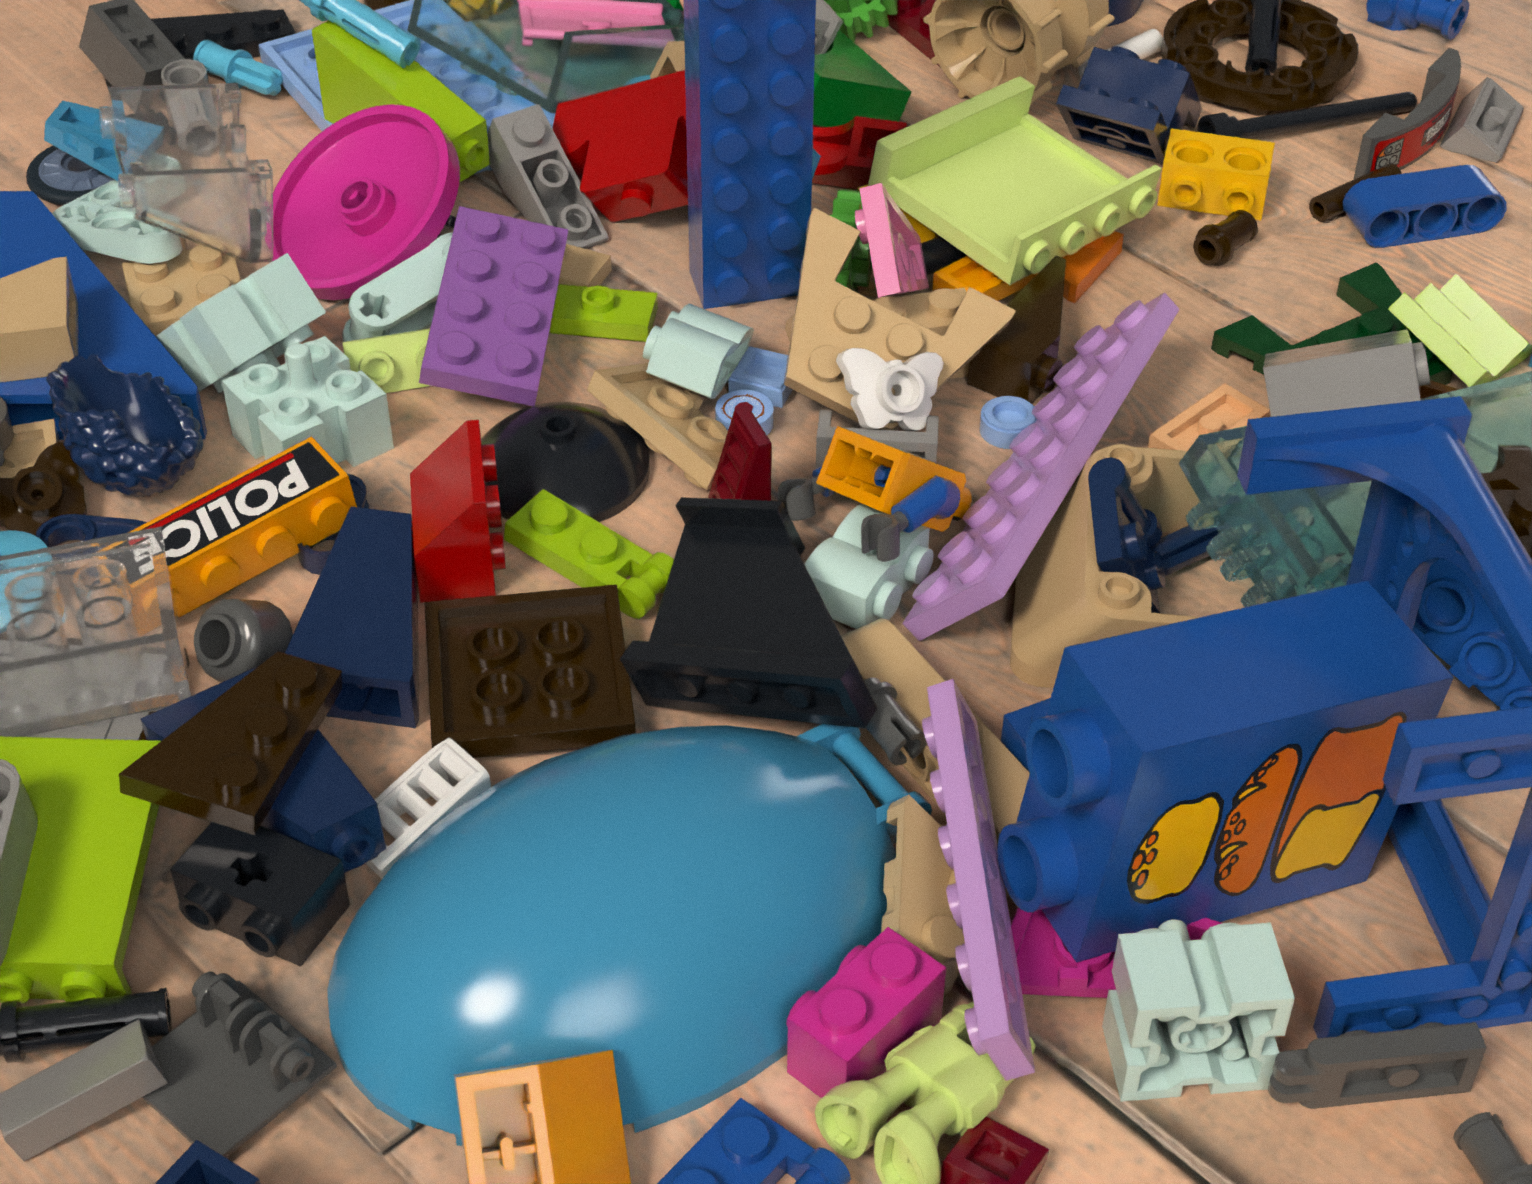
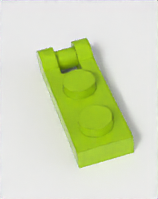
[504,489,674,619]

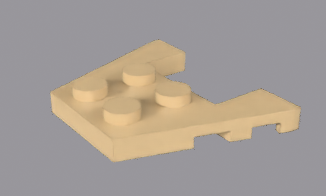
[784,207,1016,430]

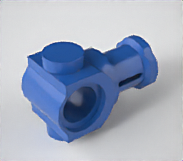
[1366,0,1470,40]

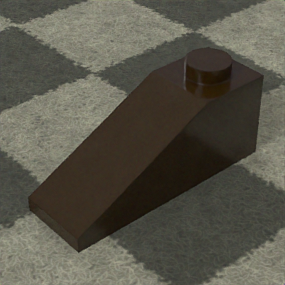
[968,256,1066,403]

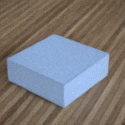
[728,346,793,408]

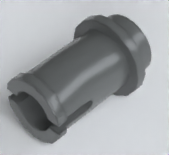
[864,678,927,765]
[1453,1112,1532,1184]

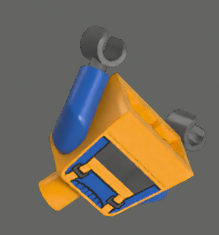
[777,426,972,562]

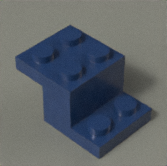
[1056,46,1202,164]

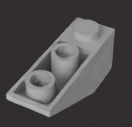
[487,104,609,249]

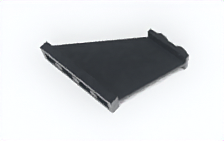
[620,497,878,728]

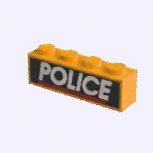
[90,436,357,639]

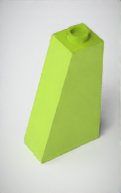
[311,20,490,183]

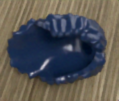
[46,354,204,497]

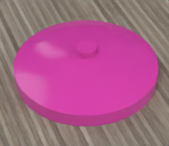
[264,105,460,300]

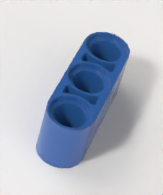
[1343,165,1507,248]

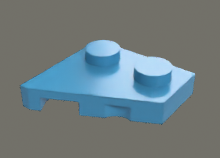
[44,100,164,187]

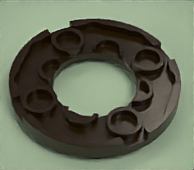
[1161,0,1359,116]

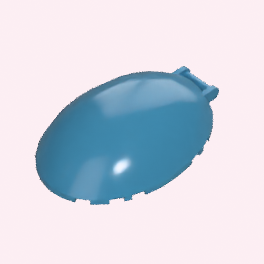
[327,724,932,1146]

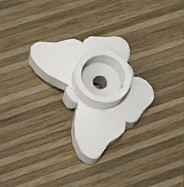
[836,348,943,431]

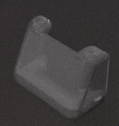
[99,83,273,264]

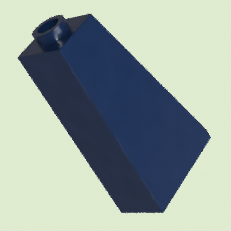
[285,506,419,728]
[141,667,386,873]

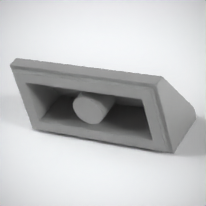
[1440,77,1524,163]
[0,1019,168,1161]

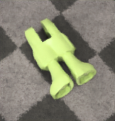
[815,1002,1035,1184]

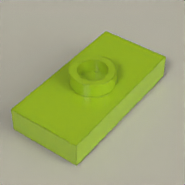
[549,284,658,342]

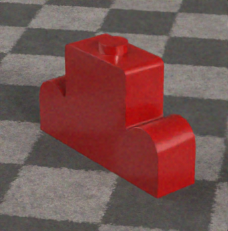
[552,70,688,222]

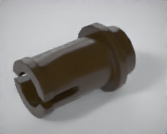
[1193,210,1258,266]

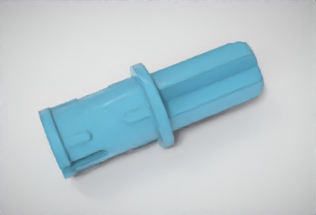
[193,40,283,96]

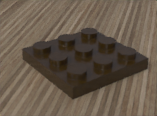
[425,584,636,758]

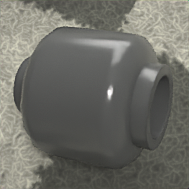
[194,598,293,682]

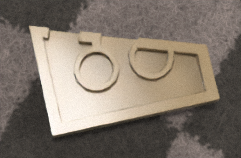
[587,363,728,490]

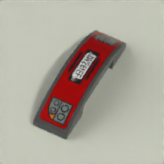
[1354,48,1461,179]

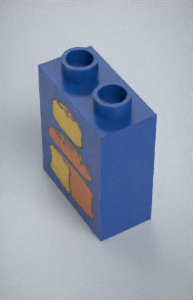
[997,581,1454,962]

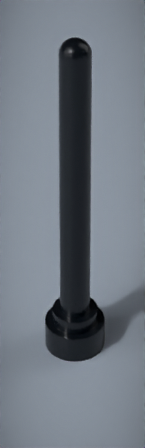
[1197,92,1417,139]

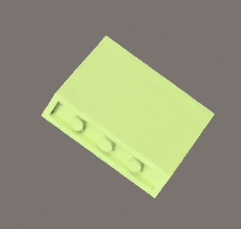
[868,76,1162,285]

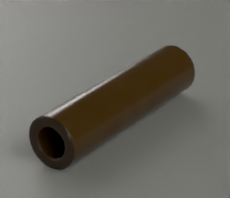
[1309,164,1402,222]

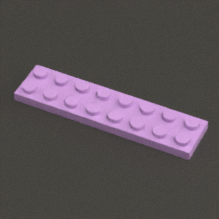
[902,293,1180,641]

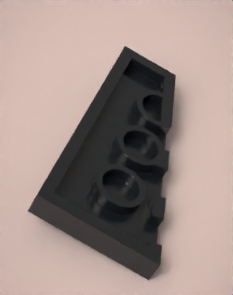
[103,9,295,88]

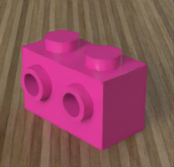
[786,927,946,1098]

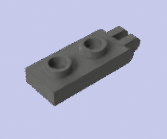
[1268,1022,1487,1109]

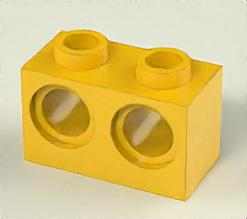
[1157,128,1275,221]

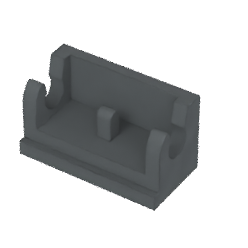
[79,0,185,112]

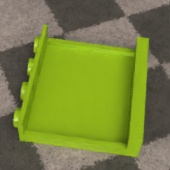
[0,736,161,1004]

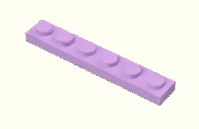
[922,679,1035,1081]

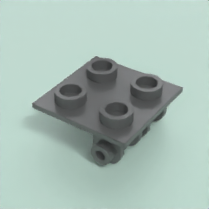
[142,971,337,1158]

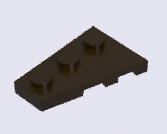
[119,651,342,835]

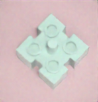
[156,253,326,393]
[222,336,394,467]
[1102,919,1295,1102]

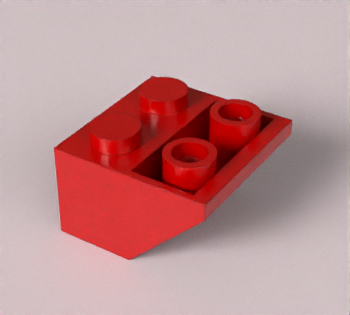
[410,419,506,603]

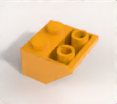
[454,1049,631,1184]

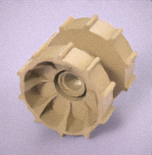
[923,0,1115,105]

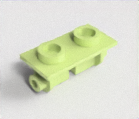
[342,328,431,393]

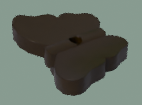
[0,442,87,536]

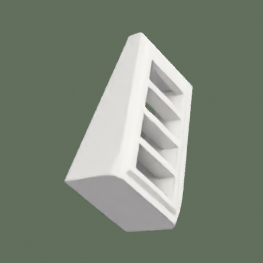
[365,738,491,879]

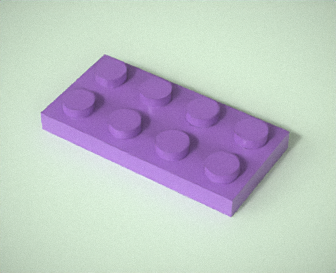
[419,206,569,406]

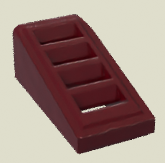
[708,406,772,501]

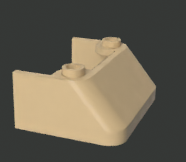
[1010,444,1216,688]

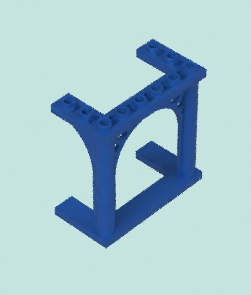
[1237,396,1532,1039]

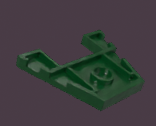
[1211,263,1453,385]

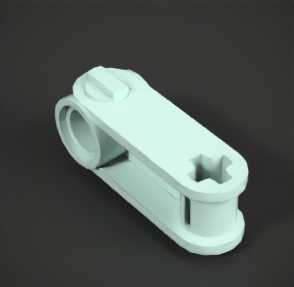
[342,233,453,342]

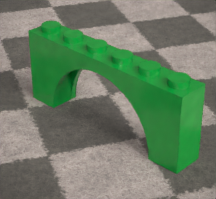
[666,0,912,127]

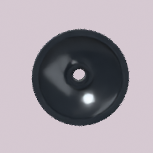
[481,402,650,522]

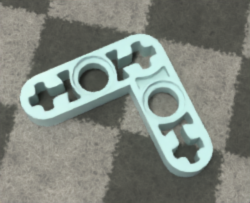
[52,162,183,264]

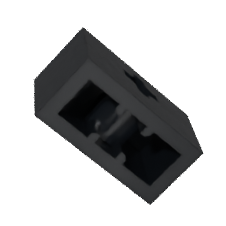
[170,822,350,967]

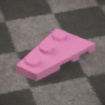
[855,183,929,297]

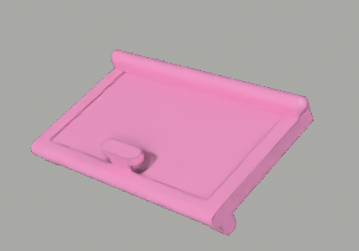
[517,0,670,54]

